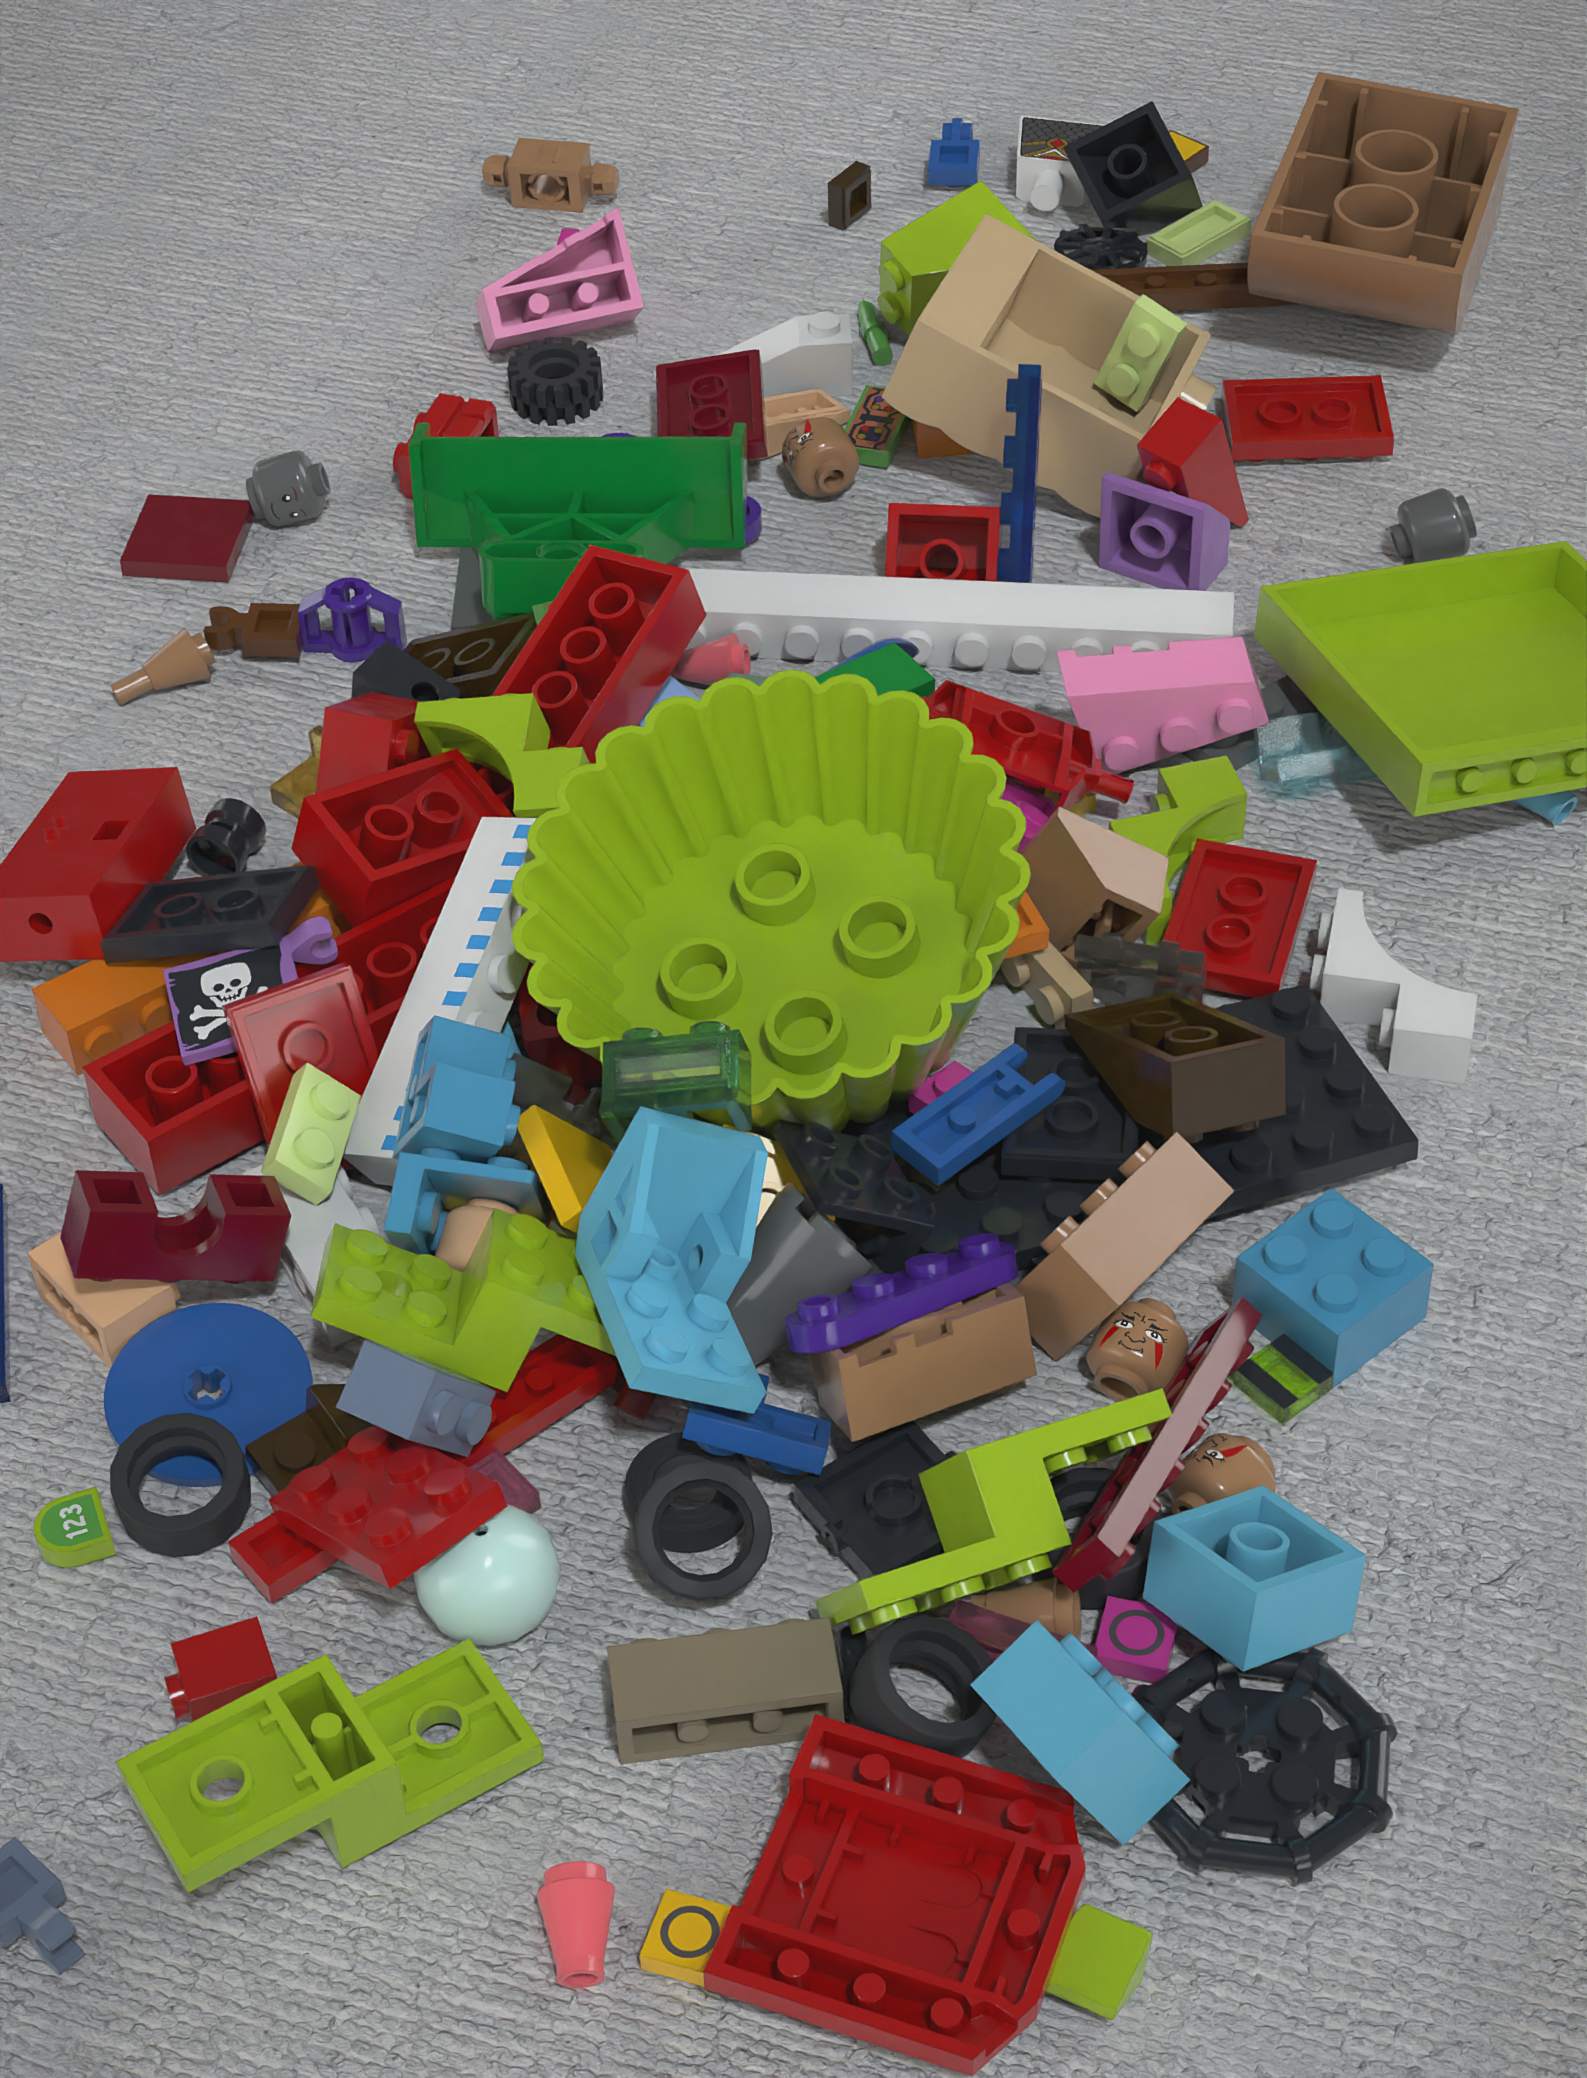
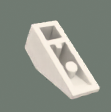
[717,312,853,397]

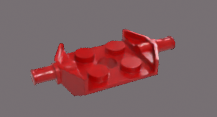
[885,680,1134,813]

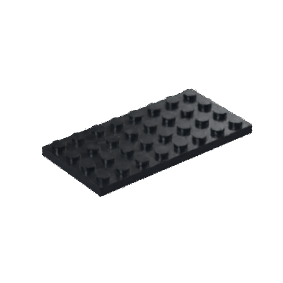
[840,984,1419,1271]

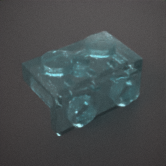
[1254,711,1377,791]

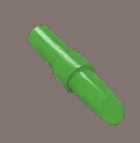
[858,301,893,366]

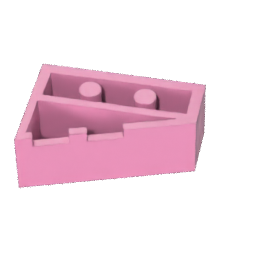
[475,208,644,352]
[1057,636,1270,774]

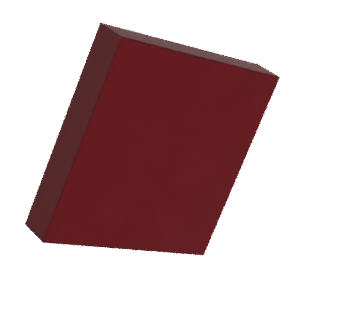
[120,494,255,582]

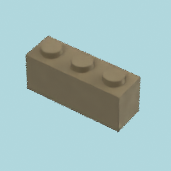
[607,1617,844,1765]

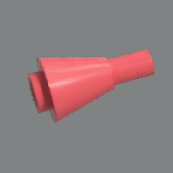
[670,633,751,686]

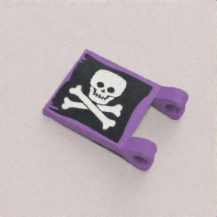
[163,916,338,1066]

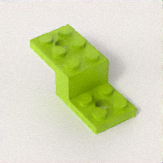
[311,1208,616,1392]
[815,1388,1172,1635]
[116,1638,544,1893]

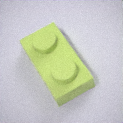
[1093,294,1188,412]
[261,1062,361,1205]

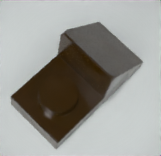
[245,1384,376,1497]

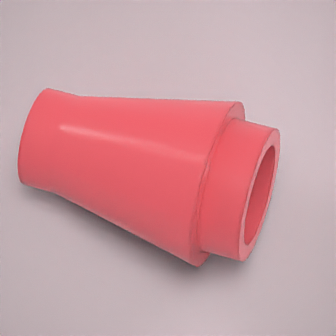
[537,1861,615,1988]

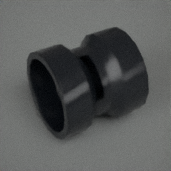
[186,798,266,876]

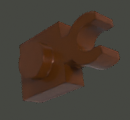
[203,603,303,658]

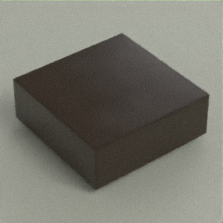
[828,161,872,231]

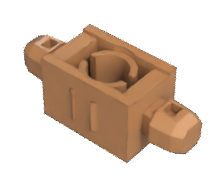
[482,138,619,213]

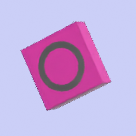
[1093,1596,1179,1683]

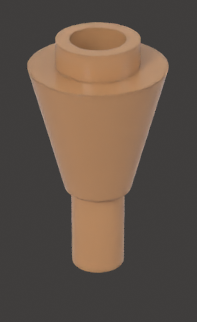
[110,628,216,705]

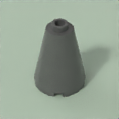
[726,1181,883,1366]

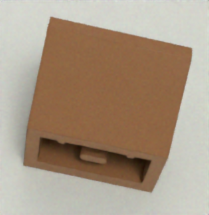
[1019,806,1169,981]

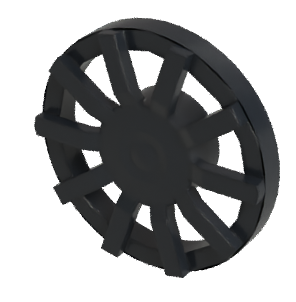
[1054,223,1148,270]

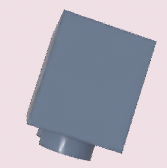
[336,1340,496,1457]

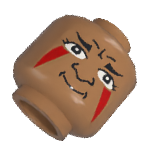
[782,416,860,498]
[1086,1298,1189,1402]
[1169,1433,1276,1515]

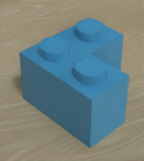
[392,1015,520,1164]

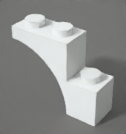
[1310,888,1478,1084]

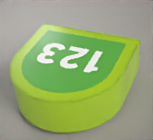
[33,1486,116,1567]

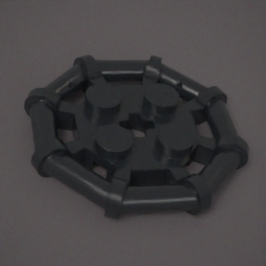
[1131,1645,1397,1885]

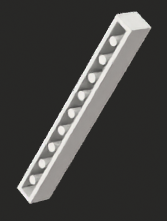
[685,568,1234,672]

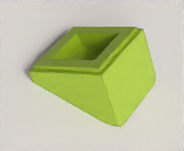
[1046,1904,1152,2020]

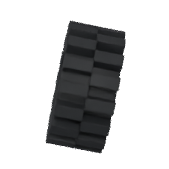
[507,337,604,426]

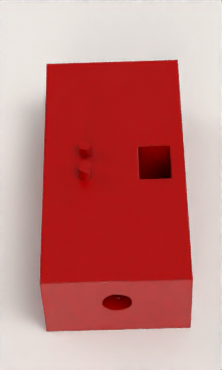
[0,767,196,962]

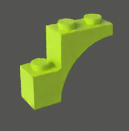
[414,693,590,818]
[1109,755,1247,946]

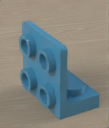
[384,1147,550,1256]

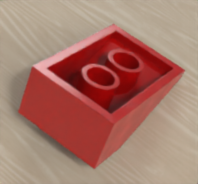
[291,748,515,928]

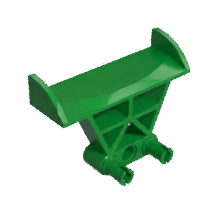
[408,423,747,621]

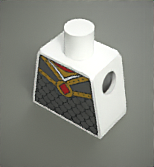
[1016,115,1107,211]

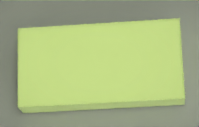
[1146,200,1251,266]

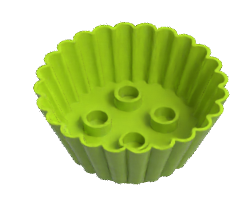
[512,669,1031,1141]

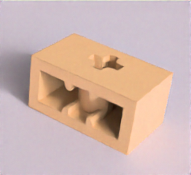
[27,1232,180,1369]

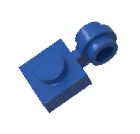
[928,118,980,187]

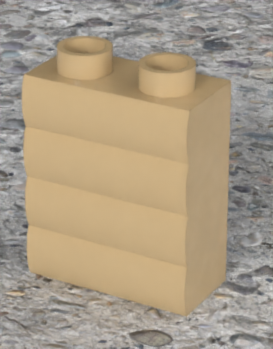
[882,214,1217,518]

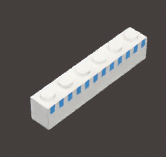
[342,817,536,1186]

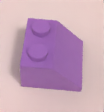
[1099,472,1230,591]

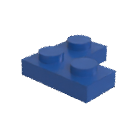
[682,1373,832,1475]

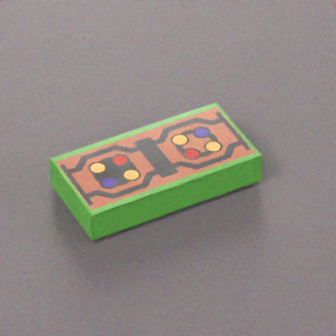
[844,385,911,469]

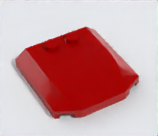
[703,1714,1086,2076]

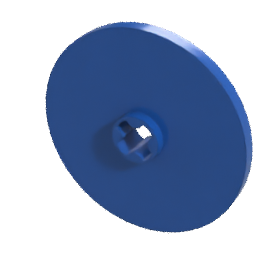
[104,1303,314,1487]

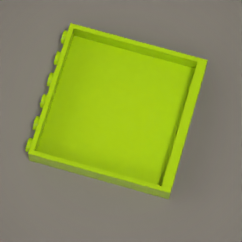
[1254,541,1587,817]

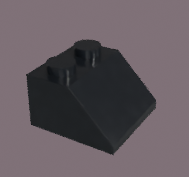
[1063,101,1203,230]

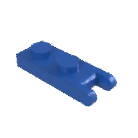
[891,1044,1066,1186]

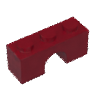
[60,1170,292,1284]

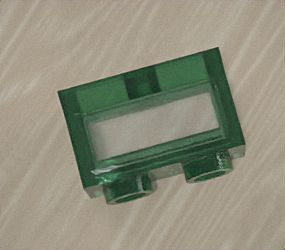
[599,1021,752,1142]

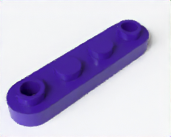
[785,1233,1019,1353]

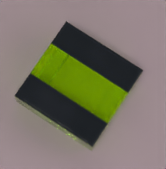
[1233,1333,1334,1425]

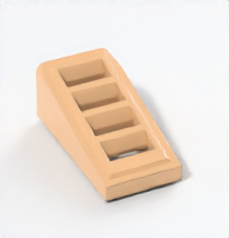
[756,388,851,460]

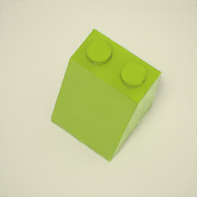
[877,180,1036,337]

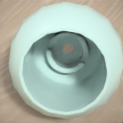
[414,1504,561,1646]

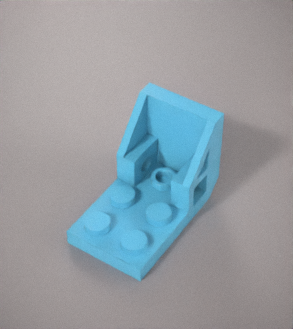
[575,1106,768,1414]

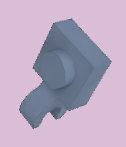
[0,1837,85,1975]

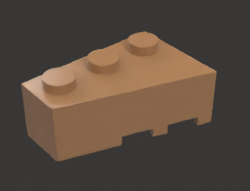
[1014,1132,1234,1362]
[810,1282,1037,1442]

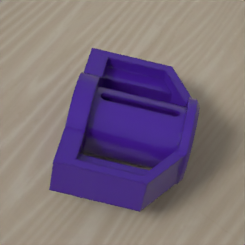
[298,577,407,663]

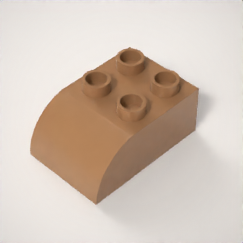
[1248,72,1519,335]

